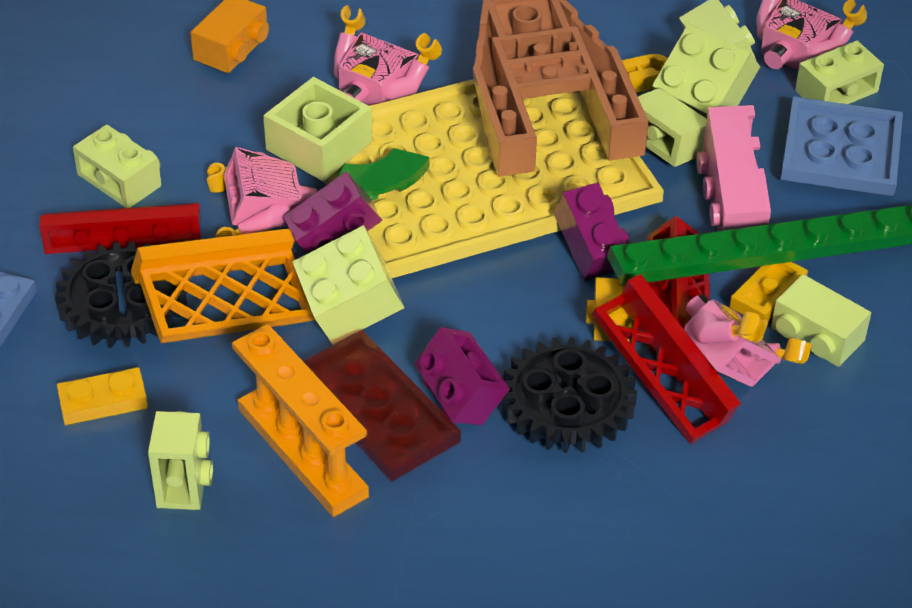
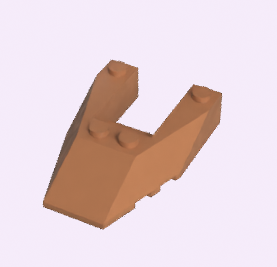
[473,0,648,177]

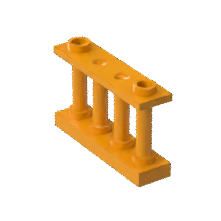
[232,324,369,518]

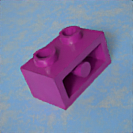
[283,171,383,253]
[554,182,630,281]
[414,327,510,425]

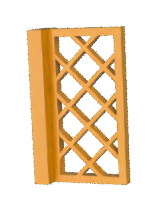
[131,228,315,343]

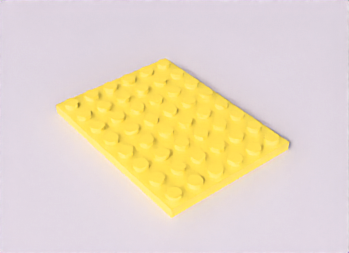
[324,79,664,278]

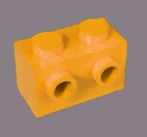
[190,0,269,74]

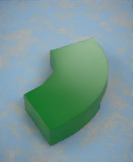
[337,148,429,200]

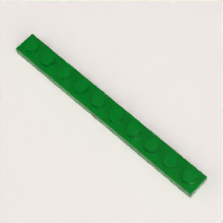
[607,205,912,286]

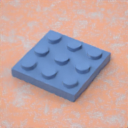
[780,96,903,196]

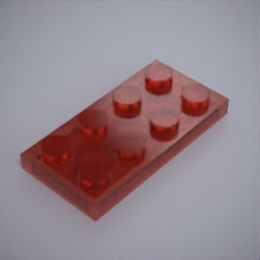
[303,330,461,482]

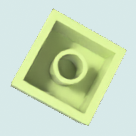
[652,23,760,119]
[263,77,372,182]
[292,225,405,345]

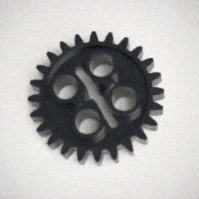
[55,241,188,348]
[501,337,637,453]

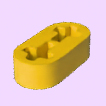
[622,54,668,93]

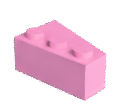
[697,105,771,231]

